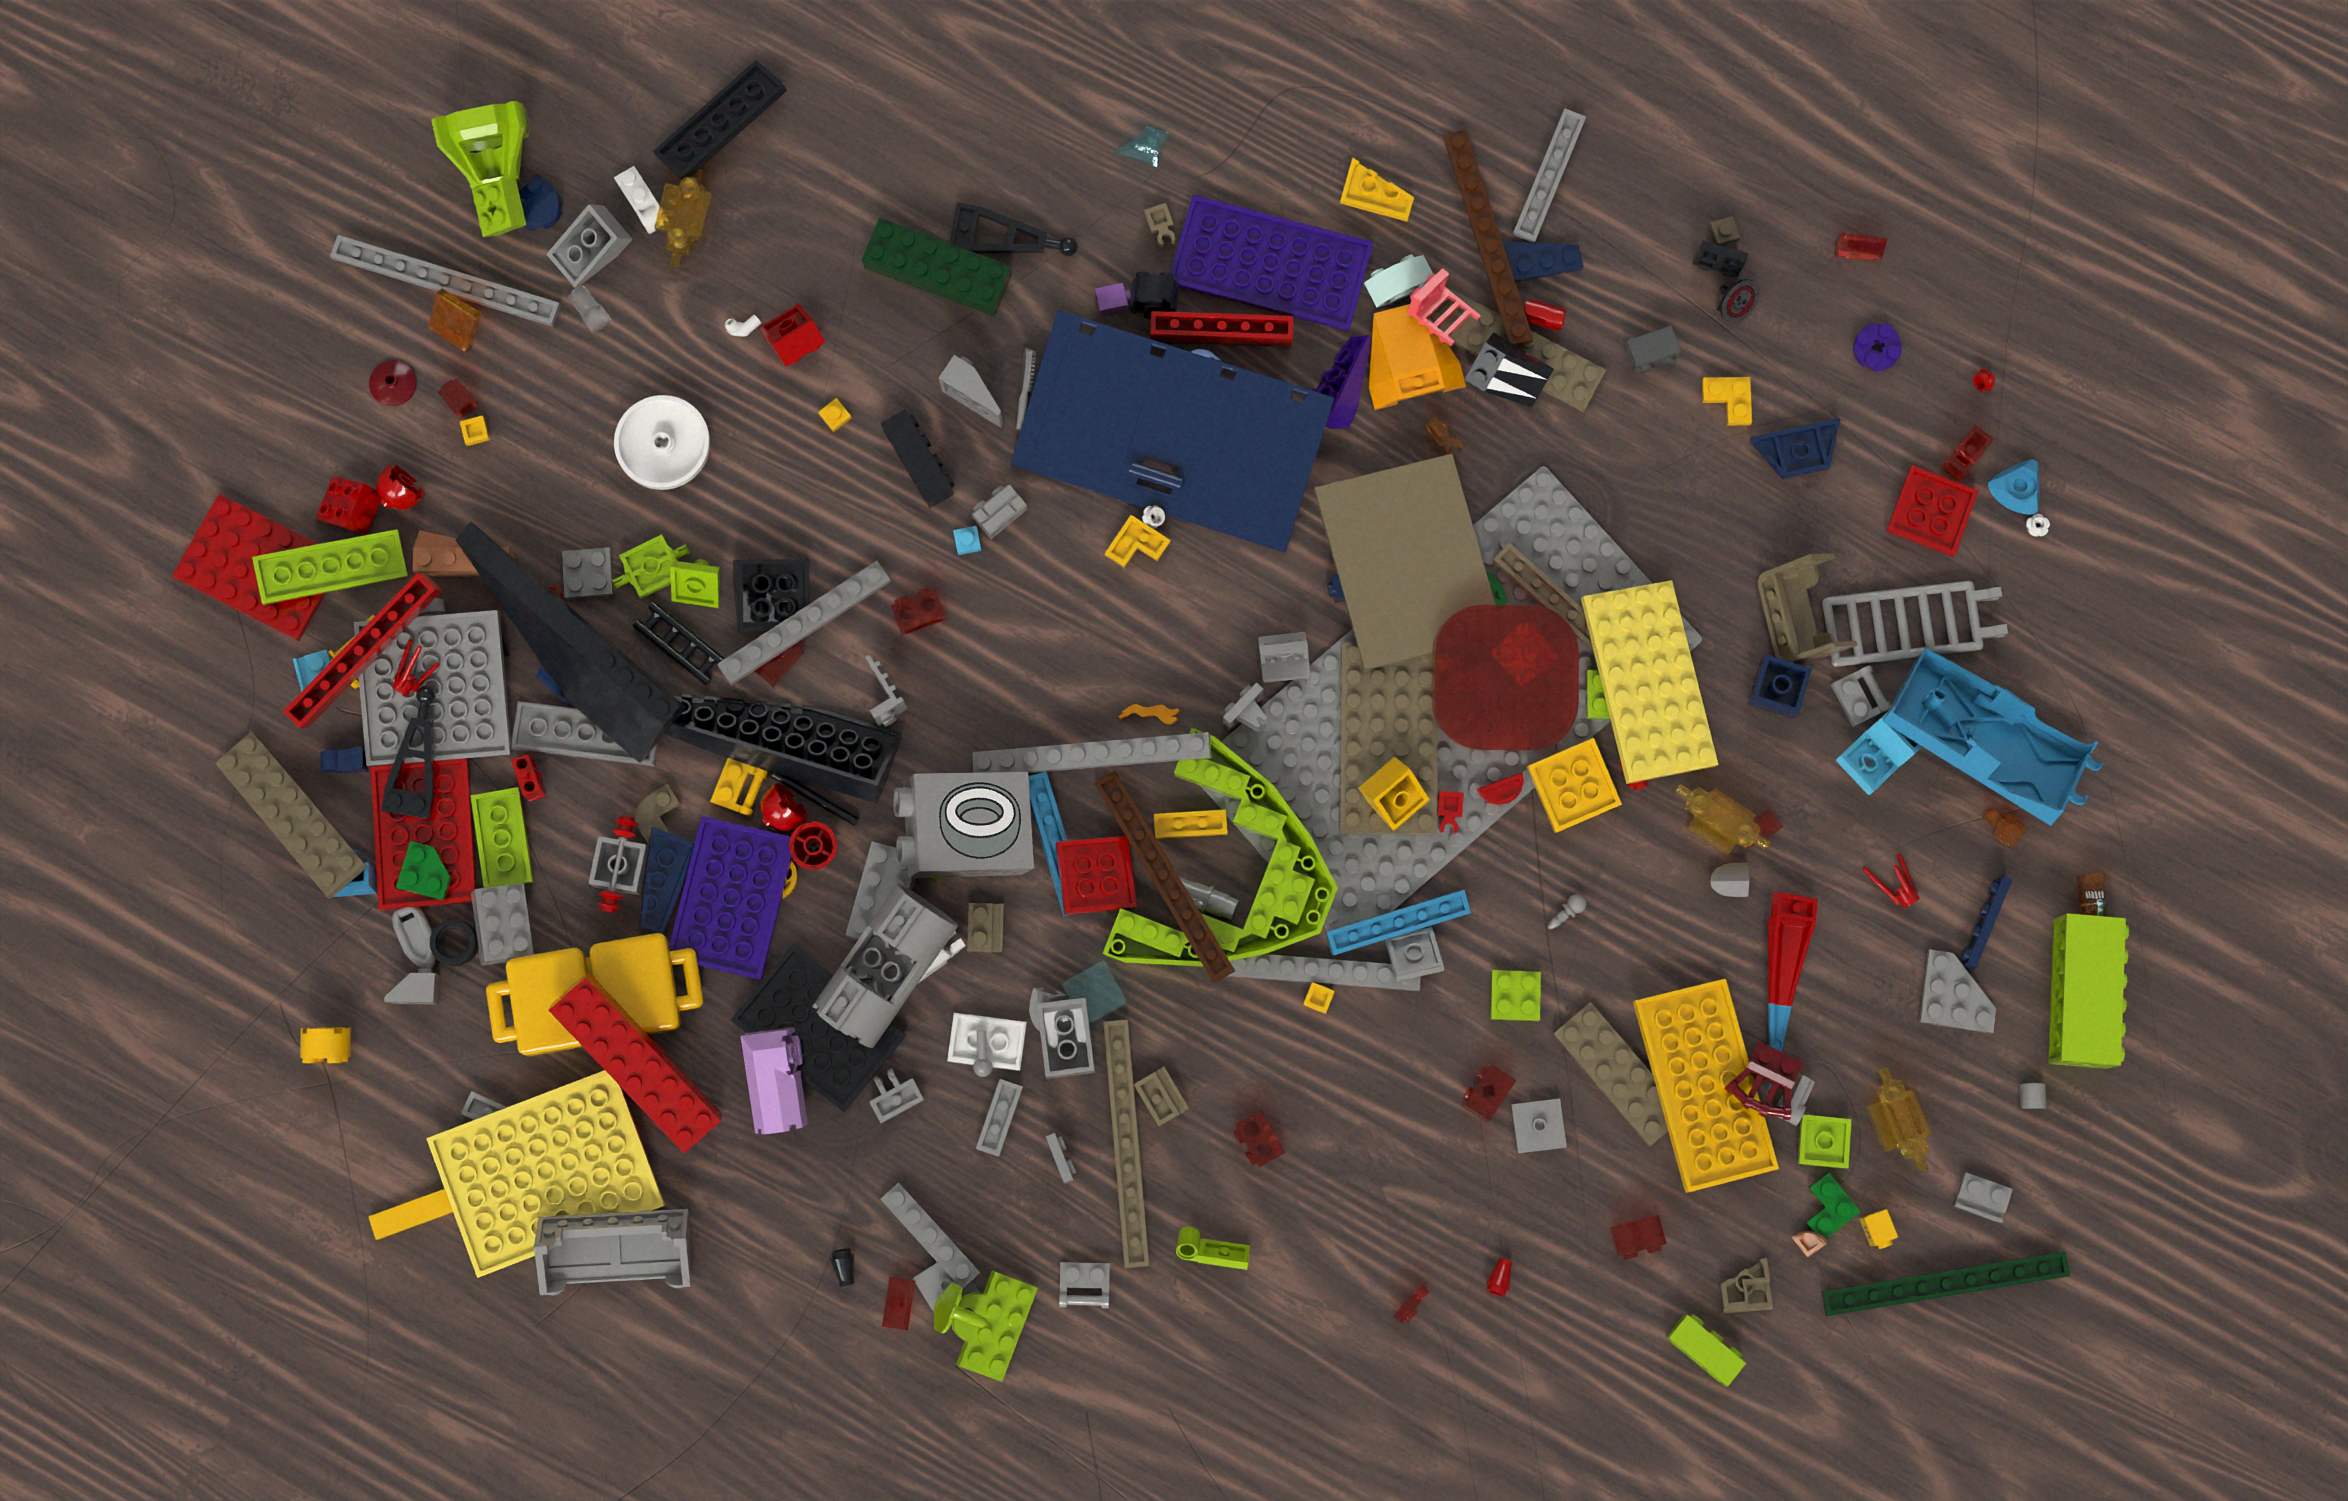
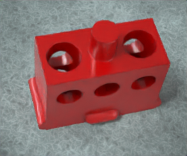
[511,754,546,802]

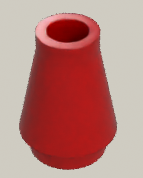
[1486,1258,1513,1297]

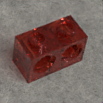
[891,588,947,636]
[1233,1110,1285,1168]

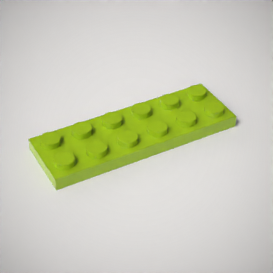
[252,529,408,605]

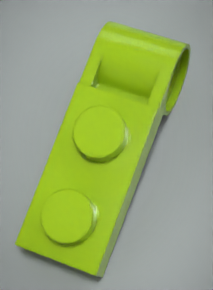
[1176,1227,1250,1270]

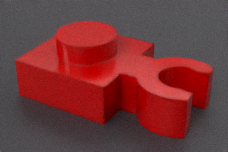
[1437,791,1464,834]

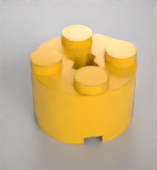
[300,1027,351,1063]

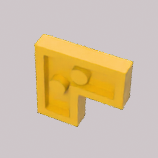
[1702,377,1752,425]
[1105,515,1171,568]

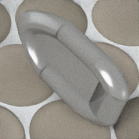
[392,907,436,969]

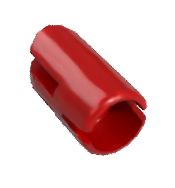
[1524,299,1567,331]

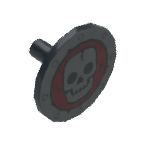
[1716,279,1760,323]

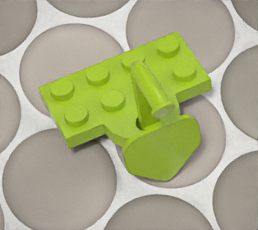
[934,1270,1038,1382]

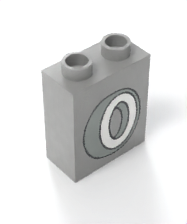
[893,772,1034,878]

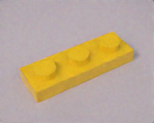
[1154,810,1228,839]

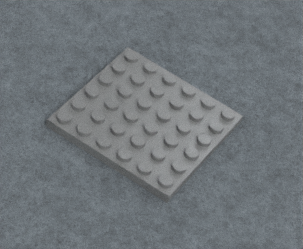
[354,610,512,766]

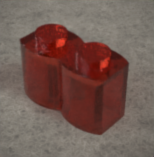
[1609,1215,1667,1260]

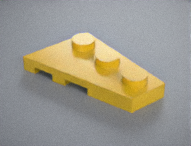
[1340,158,1414,222]

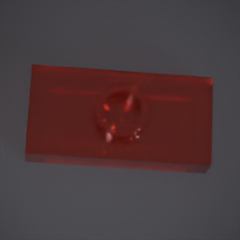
[882,1277,915,1330]

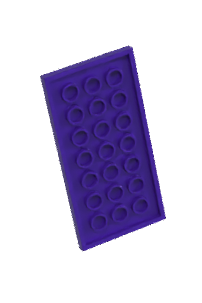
[1170,195,1373,332]

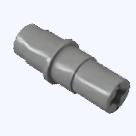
[1179,876,1239,921]

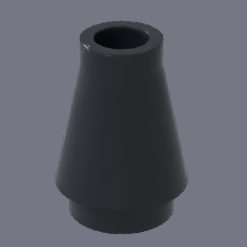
[830,1248,854,1286]

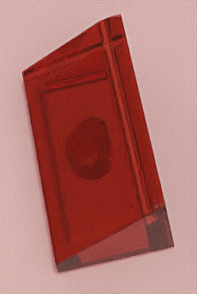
[1835,232,1887,262]

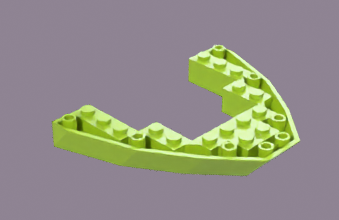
[1103,728,1338,966]

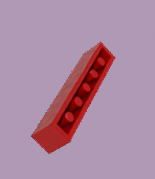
[1150,311,1293,347]

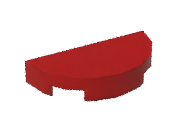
[1477,772,1524,806]

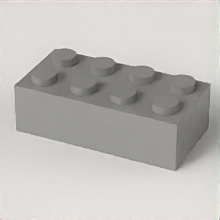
[845,842,915,941]

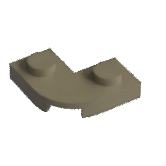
[635,784,681,845]

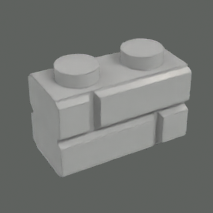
[972,484,1028,539]

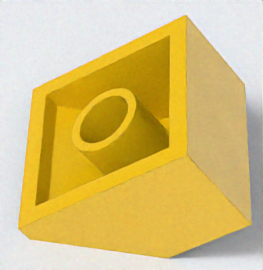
[1358,757,1430,831]

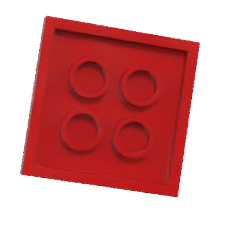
[1886,465,1979,557]
[1055,836,1137,915]

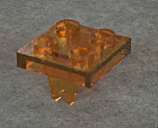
[428,289,482,352]

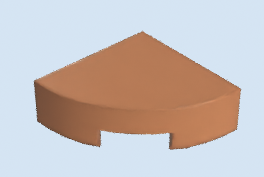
[1792,1231,1828,1257]

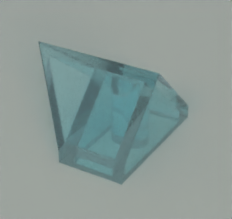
[1114,126,1168,167]

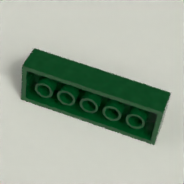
[862,217,1012,317]

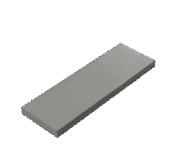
[511,701,658,767]

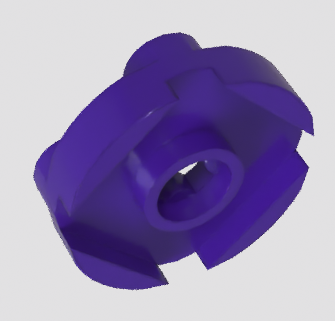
[1853,324,1902,372]

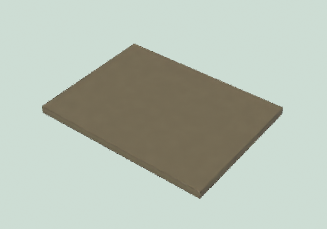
[1314,454,1504,671]

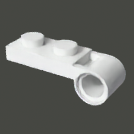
[614,166,670,234]

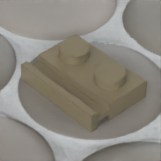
[967,903,1004,953]
[1134,1067,1189,1127]

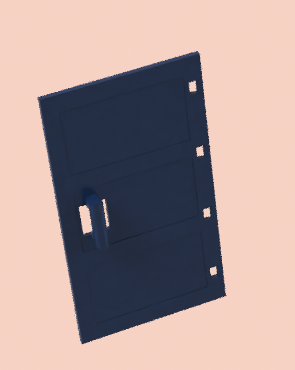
[1010,310,1334,553]

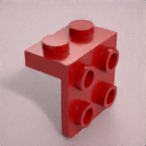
[316,477,380,536]

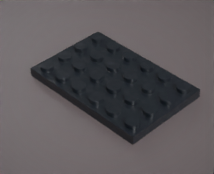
[731,945,906,1113]

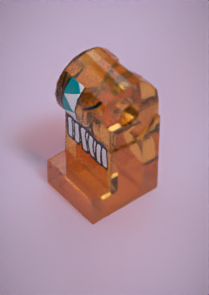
[2077,873,2107,917]

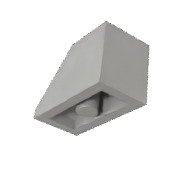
[384,969,440,1005]

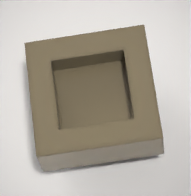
[1709,216,1740,246]

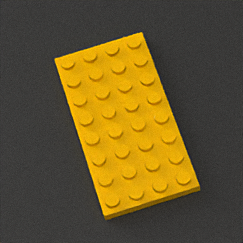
[1633,979,1779,1193]

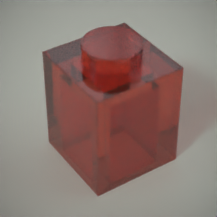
[438,378,479,420]

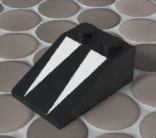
[1464,332,1554,408]

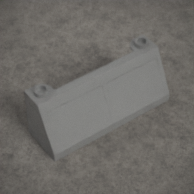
[534,1209,692,1295]

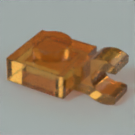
[1426,416,1463,455]
[1982,809,2027,849]

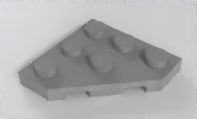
[1919,949,1996,1034]

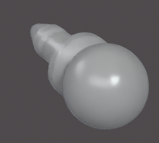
[1548,894,1587,929]

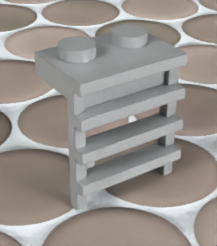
[865,655,907,726]

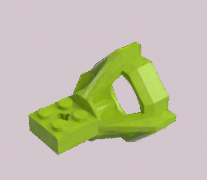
[431,101,531,237]

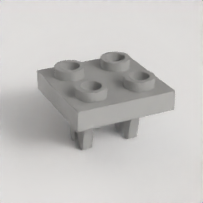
[1223,682,1266,732]

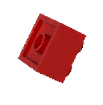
[759,303,825,367]

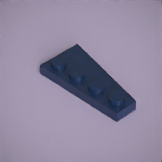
[1502,241,1584,283]
[639,827,695,934]

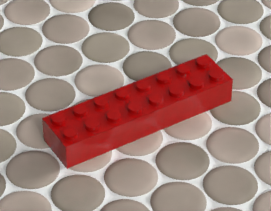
[548,972,722,1153]

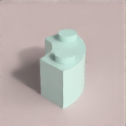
[1364,254,1432,307]

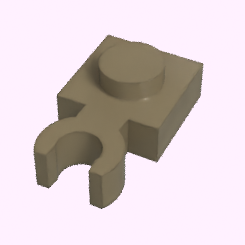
[1144,203,1175,247]

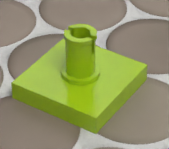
[670,559,721,608]

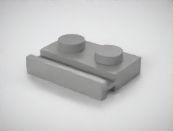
[1046,1133,1076,1184]
[1953,1172,2013,1223]

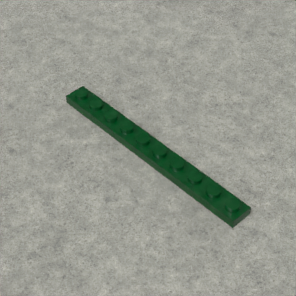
[1821,1252,2070,1316]

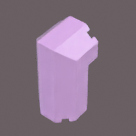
[741,1027,808,1134]

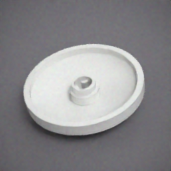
[614,395,710,490]

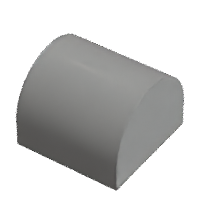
[2019,1083,2047,1109]

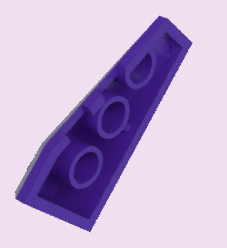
[1303,335,1371,429]

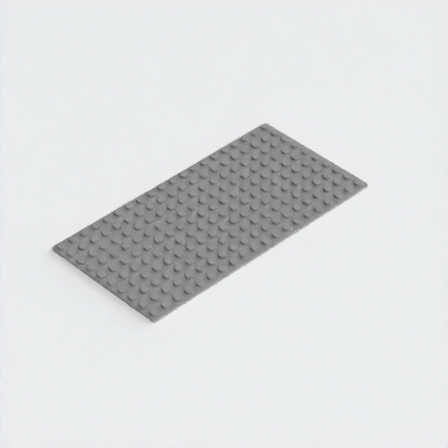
[1201,466,1702,931]

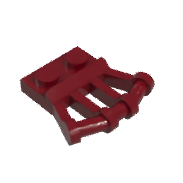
[1724,1041,1804,1120]

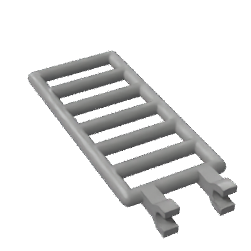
[1822,580,2008,667]

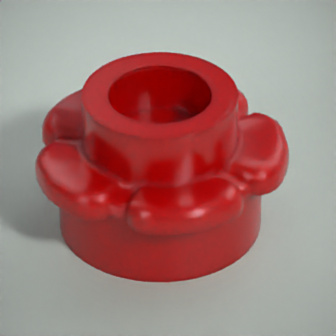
[1973,369,1995,392]

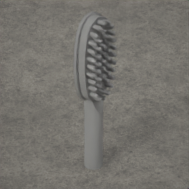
[1016,348,1036,431]

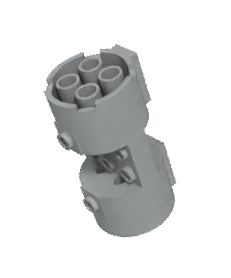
[812,884,958,1048]

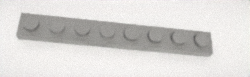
[717,561,890,685]
[1228,954,1421,991]

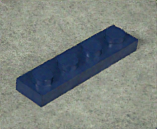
[1961,876,2012,970]

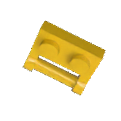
[710,758,769,817]

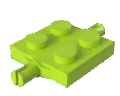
[612,534,690,599]

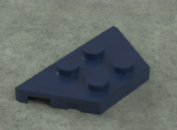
[1750,418,1840,480]

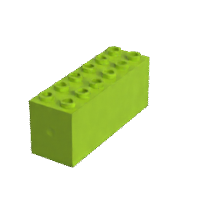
[2048,913,2129,1069]

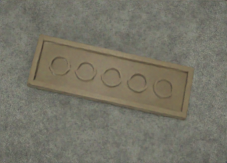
[1553,1002,1668,1147]

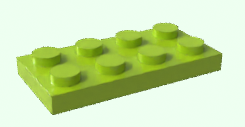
[470,787,534,888]

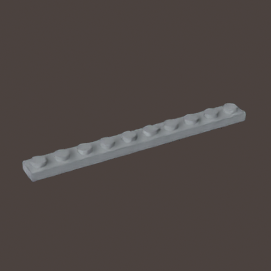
[330,235,561,327]
[973,732,1212,773]

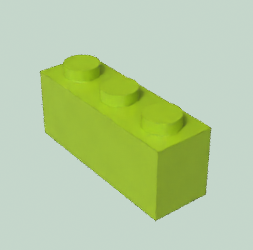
[1665,1314,1746,1387]

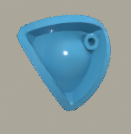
[1988,459,2040,514]

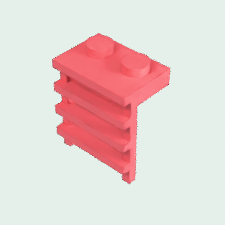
[1407,268,1481,346]

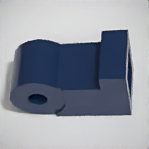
[320,747,368,773]

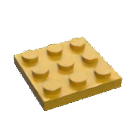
[1526,738,1622,833]

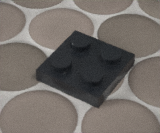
[1693,241,1748,277]

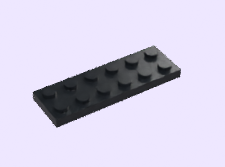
[653,60,787,183]

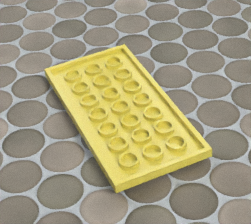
[1581,580,1718,784]

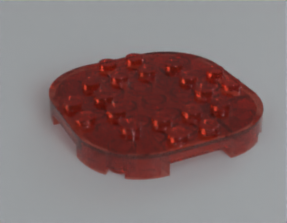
[1432,605,1579,750]

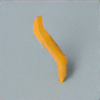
[1118,704,1180,725]

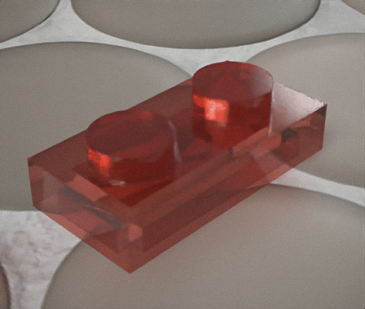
[755,644,805,688]

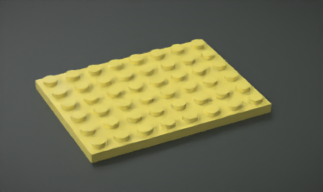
[426,1070,665,1278]

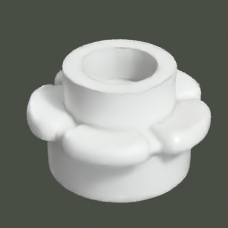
[1142,505,1165,529]
[2026,514,2050,536]

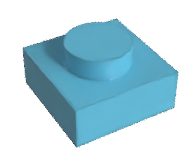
[953,526,982,555]

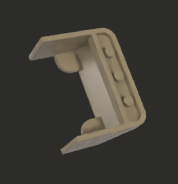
[1758,554,1857,663]

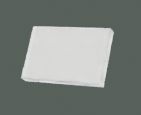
[947,1013,1027,1071]

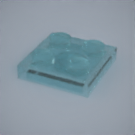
[1061,960,1127,1024]

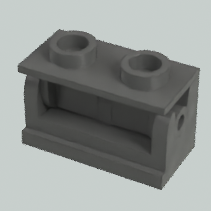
[1624,326,1681,373]

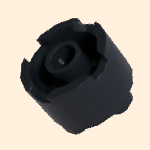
[1130,272,1179,319]

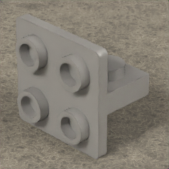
[1258,632,1311,683]

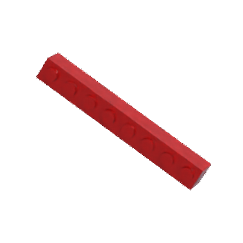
[282,573,443,729]

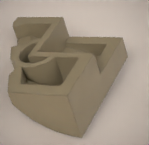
[1720,1258,1773,1314]

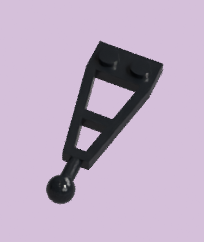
[949,202,1077,256]
[381,686,436,819]

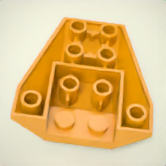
[1369,304,1466,410]

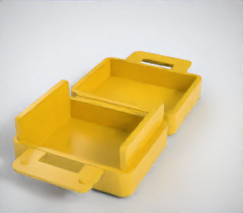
[486,933,703,1056]

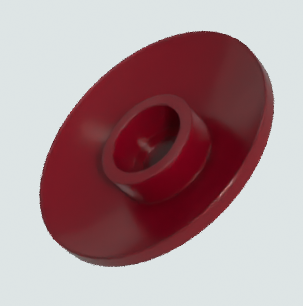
[369,360,417,406]

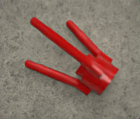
[391,639,440,696]
[1862,853,1920,908]

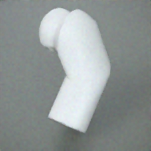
[725,315,761,337]

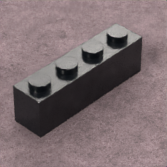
[880,410,955,509]

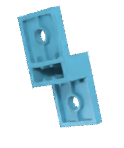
[1836,713,1923,795]

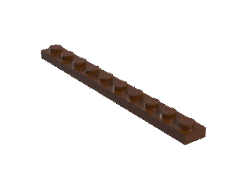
[1443,129,1533,346]
[1095,771,1235,984]

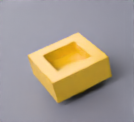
[818,398,852,432]
[460,415,490,446]
[1303,982,1335,1014]

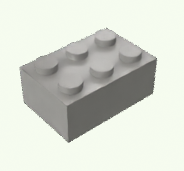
[471,883,534,966]

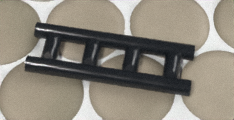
[633,601,725,686]

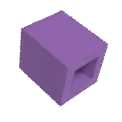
[1095,283,1131,318]

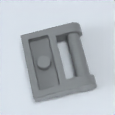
[1831,665,1891,727]
[1059,1262,1110,1308]

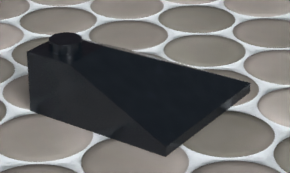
[733,559,810,632]

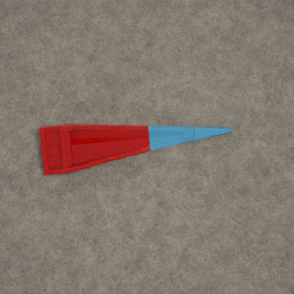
[1768,892,1818,1089]

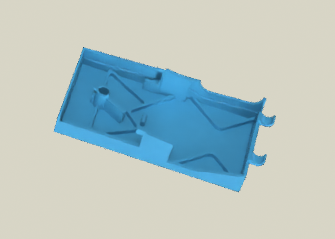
[1883,647,2104,826]

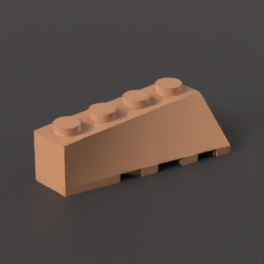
[413,530,515,577]

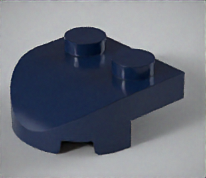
[519,174,563,231]

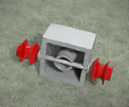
[588,815,649,914]

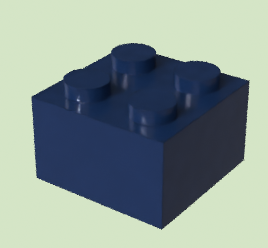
[1747,654,1812,719]

